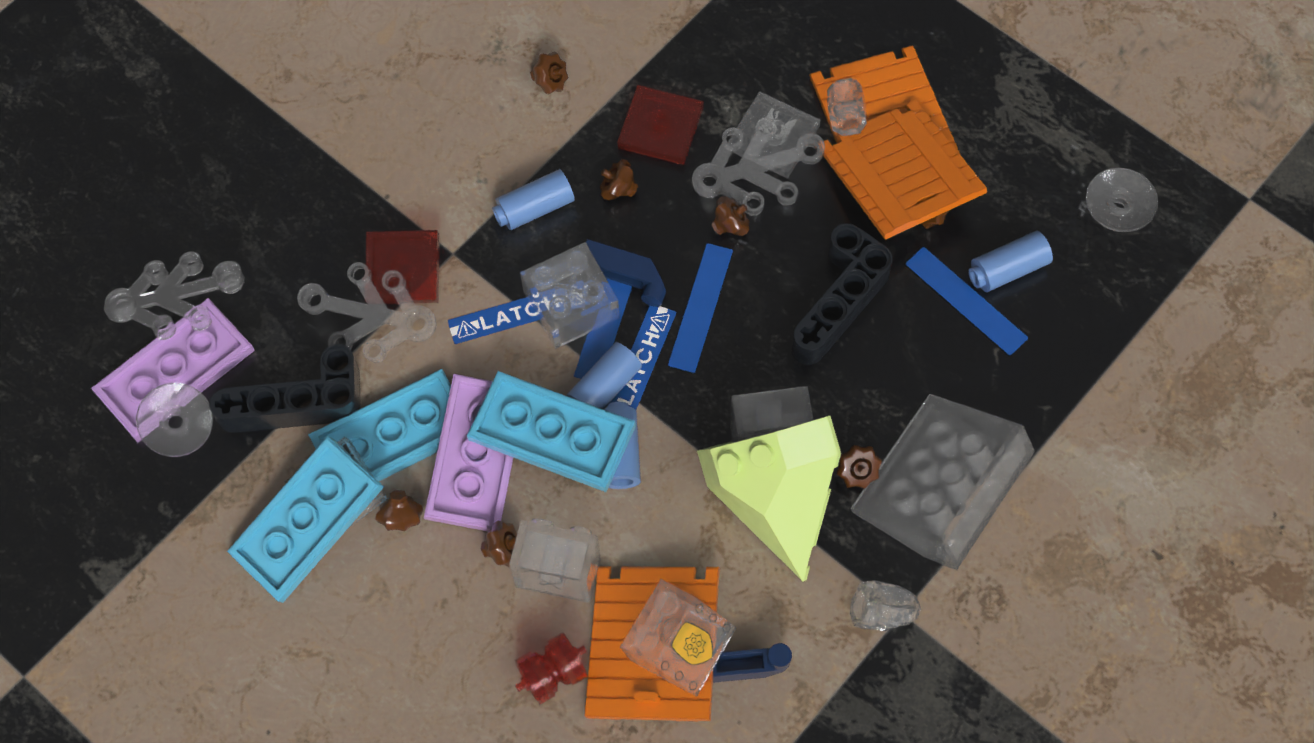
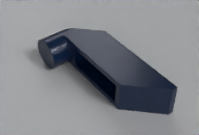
[586,239,666,307]
[713,643,792,683]

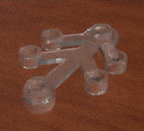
[692,117,825,215]
[104,251,245,340]
[297,262,437,363]

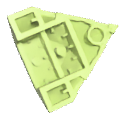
[697,416,841,582]

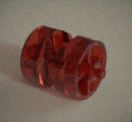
[514,632,588,705]

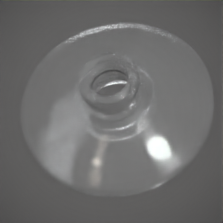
[1086,168,1158,232]
[136,383,213,457]

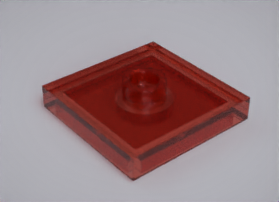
[617,85,704,165]
[365,230,439,304]

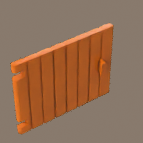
[809,45,960,154]
[817,100,987,240]
[585,566,720,722]

